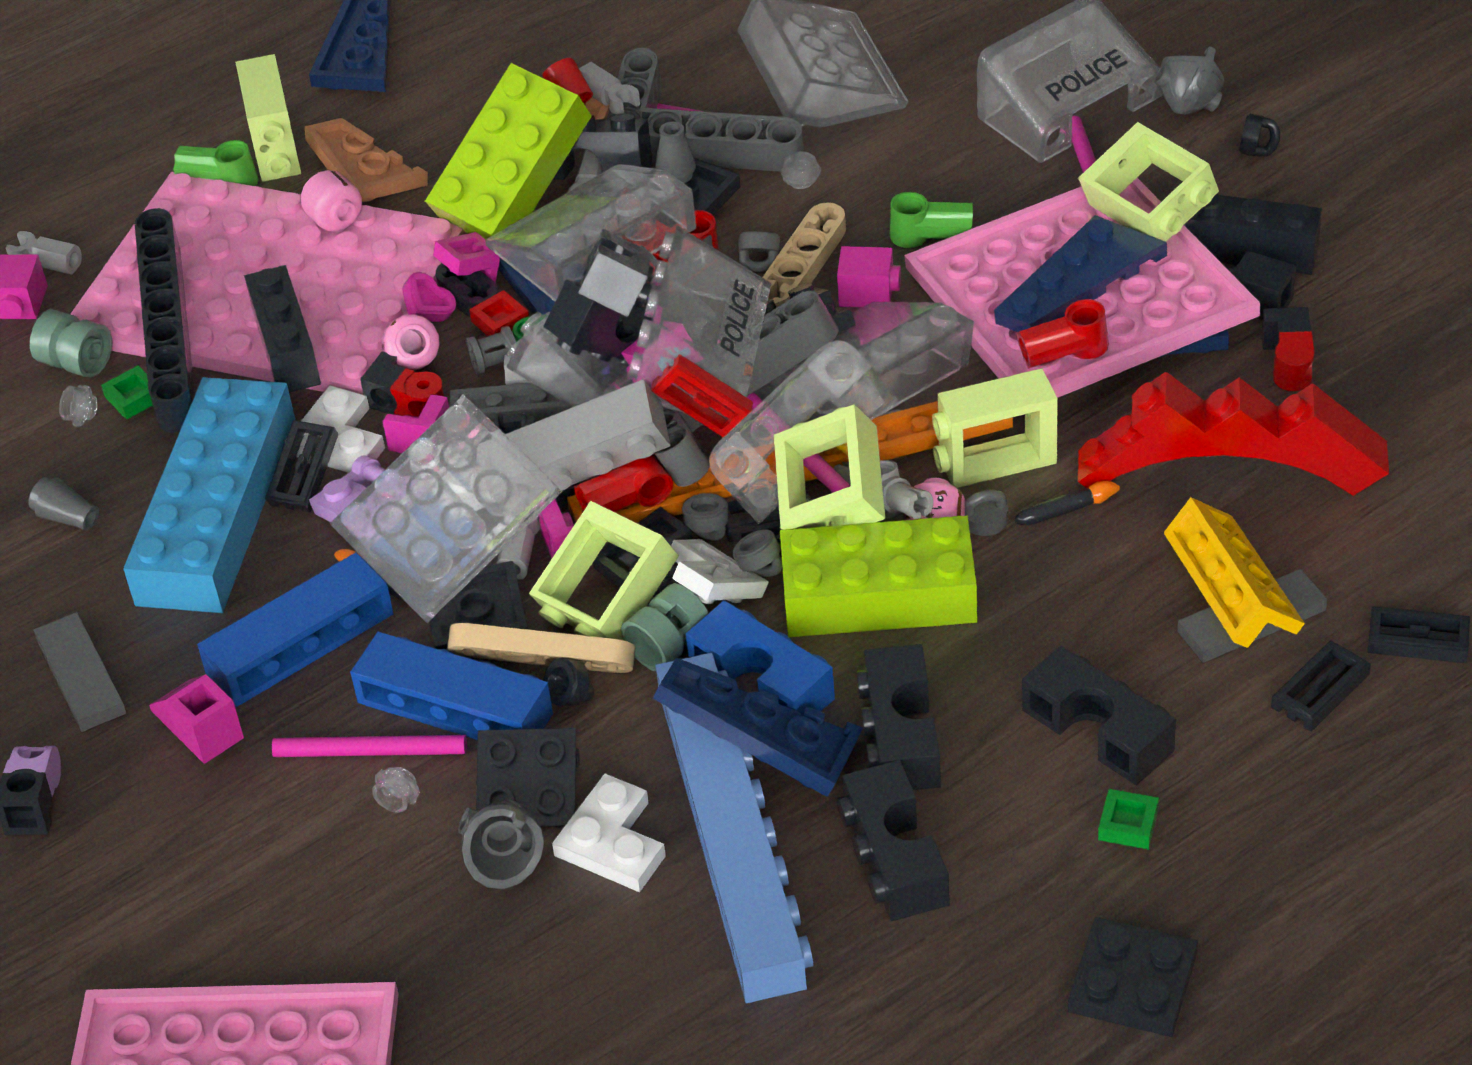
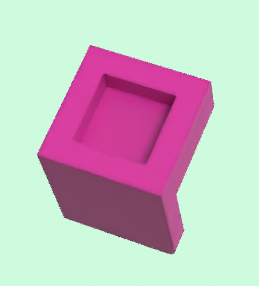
[383,395,451,455]

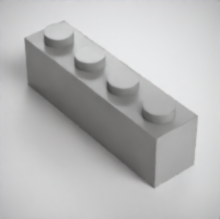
[478,379,671,511]

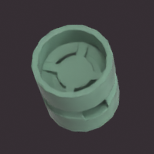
[30,309,112,378]
[621,583,709,671]

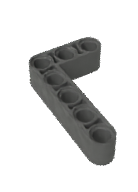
[607,47,805,172]
[654,291,839,487]

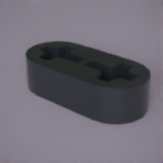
[436,263,499,317]

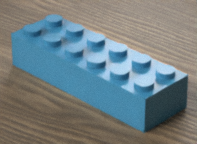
[123,377,296,613]

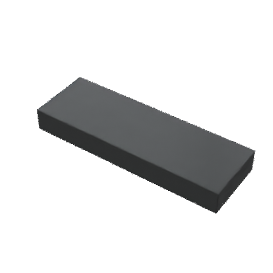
[1177,569,1327,663]
[33,612,126,732]

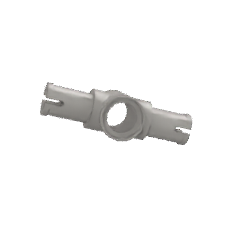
[833,460,933,519]

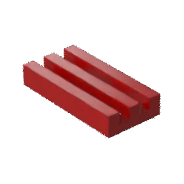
[651,354,753,438]

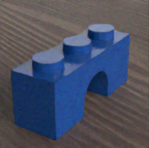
[686,600,835,713]

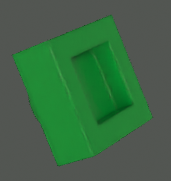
[101,365,153,420]
[1098,789,1159,850]

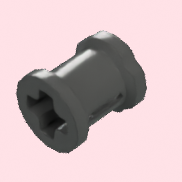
[466,326,519,375]

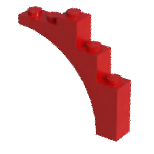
[1078,372,1389,496]

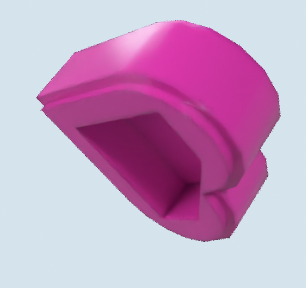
[402,272,456,322]

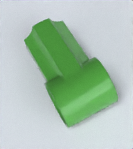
[173,140,259,186]
[889,192,973,248]

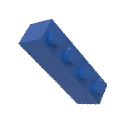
[197,552,394,708]
[350,632,553,740]

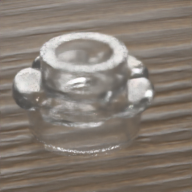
[781,151,821,189]
[59,385,97,427]
[372,767,420,813]

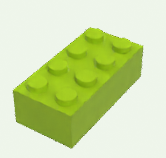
[425,63,592,250]
[780,515,977,637]

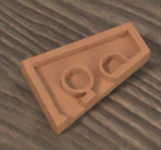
[305,118,428,202]

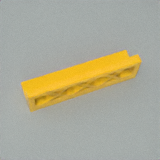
[1164,497,1305,648]

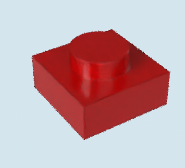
[469,290,529,336]

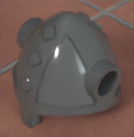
[1154,46,1225,115]
[458,799,545,889]

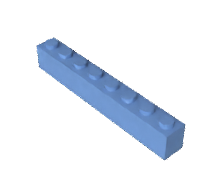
[655,653,813,1003]

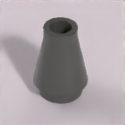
[655,121,696,185]
[29,477,99,531]

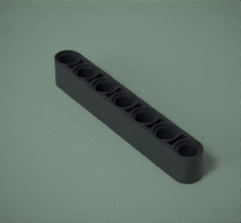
[134,208,195,433]

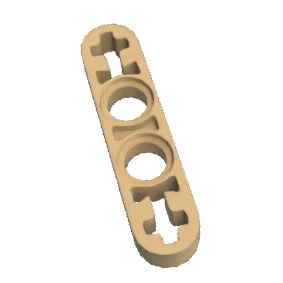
[753,203,846,305]
[447,623,636,673]

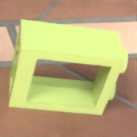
[236,54,301,182]
[1078,122,1219,242]
[932,368,1058,488]
[774,404,885,530]
[529,501,679,640]

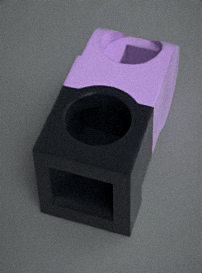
[0,746,61,835]

